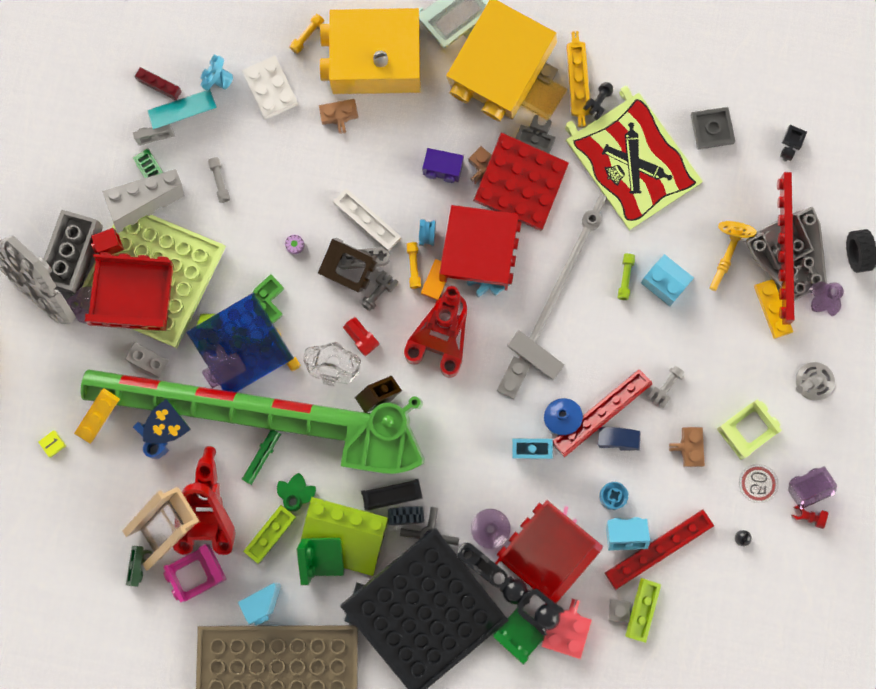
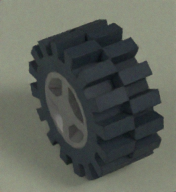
[388,506,424,525]

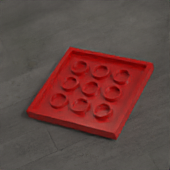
[473,132,569,231]

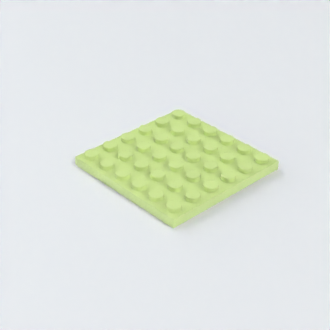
[74,215,226,349]

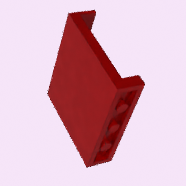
[439,205,522,291]
[85,252,174,331]
[495,500,603,604]

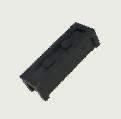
[361,479,423,511]

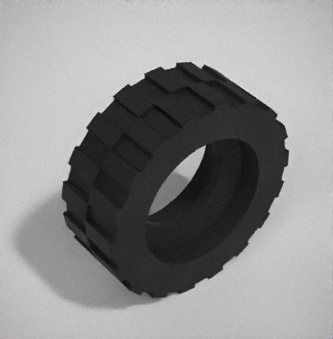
[846,229,876,273]

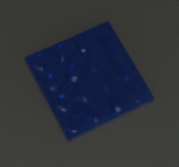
[186,292,294,392]

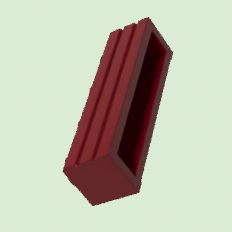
[134,67,182,100]

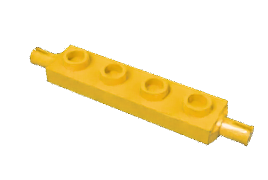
[566,31,590,127]

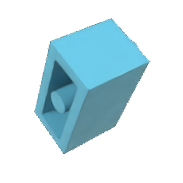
[512,438,553,459]
[606,517,650,550]

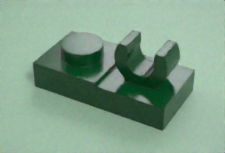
[126,546,152,587]

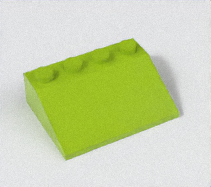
[301,497,388,576]

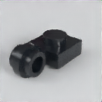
[780,125,807,161]

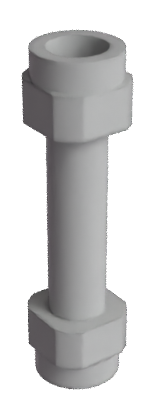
[208,157,230,203]

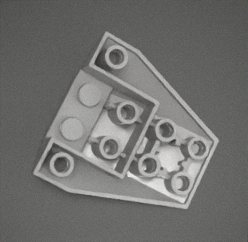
[745,207,827,301]

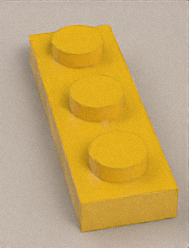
[754,279,794,339]
[74,388,120,444]

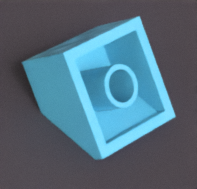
[641,254,694,306]
[238,583,281,626]

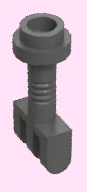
[361,270,399,311]

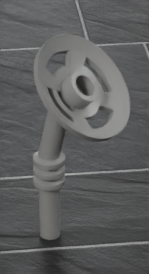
[796,362,835,401]

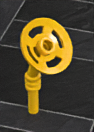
[709,221,757,291]

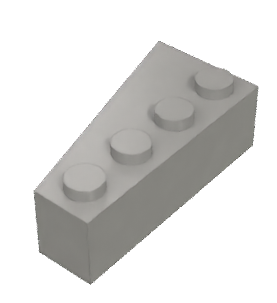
[102,169,184,234]

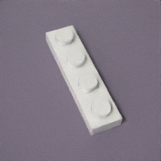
[333,188,401,252]

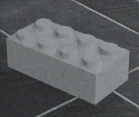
[43,209,103,296]

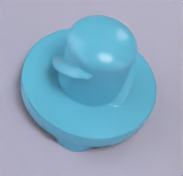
[200,54,233,91]

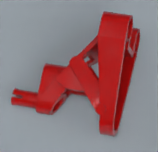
[404,286,467,378]
[173,446,236,555]

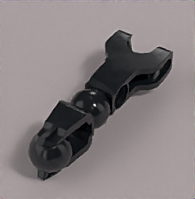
[457,543,565,636]

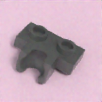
[515,115,556,154]

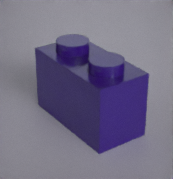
[422,148,464,183]

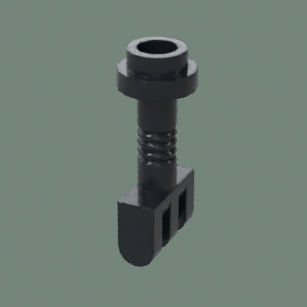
[583,82,613,120]

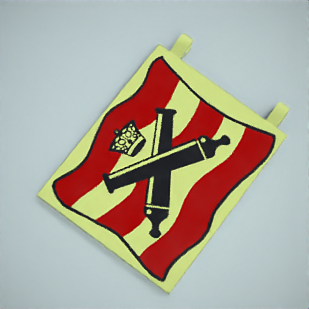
[565,86,703,230]

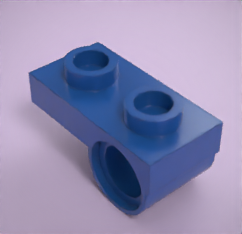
[133,422,169,459]

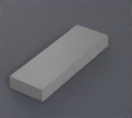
[507,330,565,380]

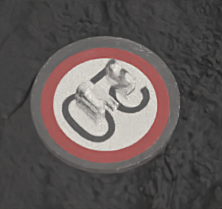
[739,464,779,503]

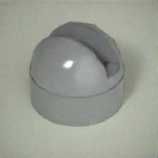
[373,50,388,67]

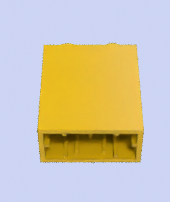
[446,0,557,122]
[320,8,420,94]

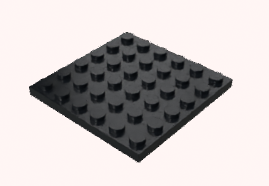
[340,528,509,689]

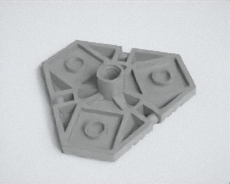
[0,235,76,324]

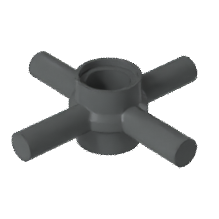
[400,507,459,546]

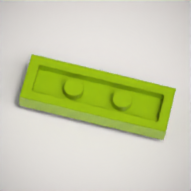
[243,505,297,564]
[625,578,662,643]

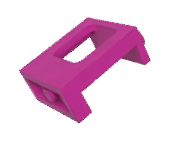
[163,544,227,603]

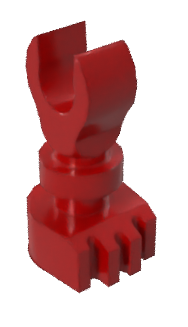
[791,506,829,529]

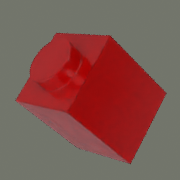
[91,228,124,254]

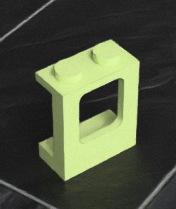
[717,399,782,460]

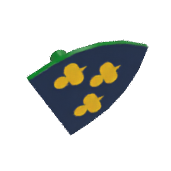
[143,399,191,443]

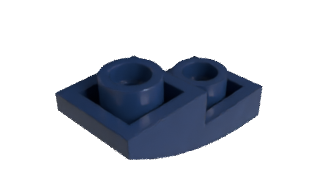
[598,427,641,451]

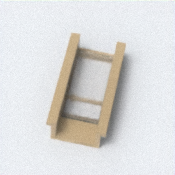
[122,487,199,571]

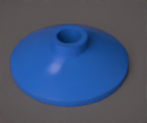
[544,398,583,435]

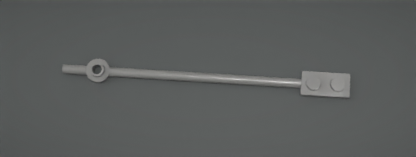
[497,194,607,399]

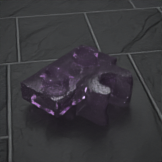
[202,344,246,388]

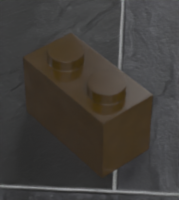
[354,375,402,413]

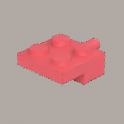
[541,599,592,659]

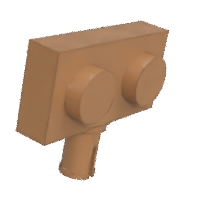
[319,99,358,134]
[468,146,491,184]
[669,427,705,467]

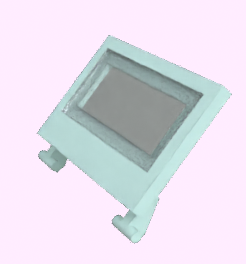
[419,0,488,49]

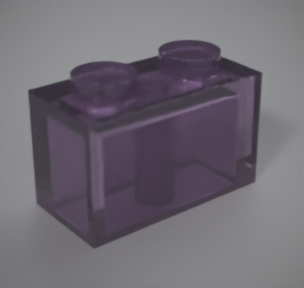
[788,466,837,510]

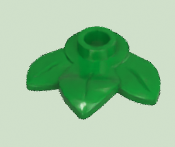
[277,473,316,512]

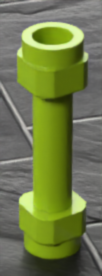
[617,253,635,300]

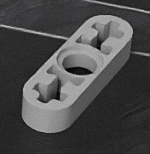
[338,248,390,269]

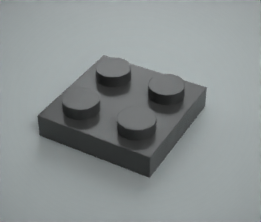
[690,107,736,150]

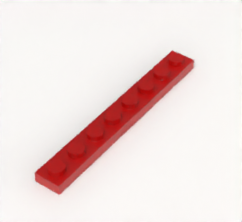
[777,172,795,325]

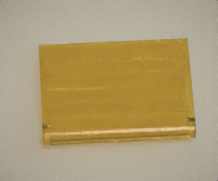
[521,73,568,120]

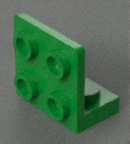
[296,538,345,585]
[492,607,544,665]

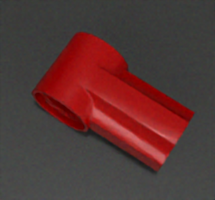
[343,317,380,356]

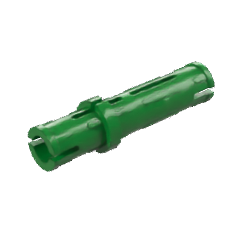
[241,430,282,485]

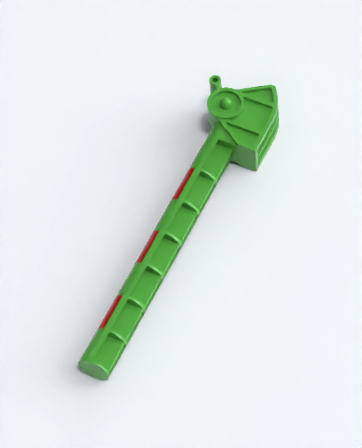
[80,369,425,474]

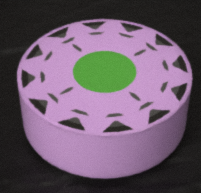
[285,235,304,254]

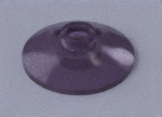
[471,509,510,549]

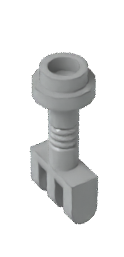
[647,366,685,409]

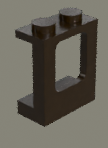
[318,238,378,293]

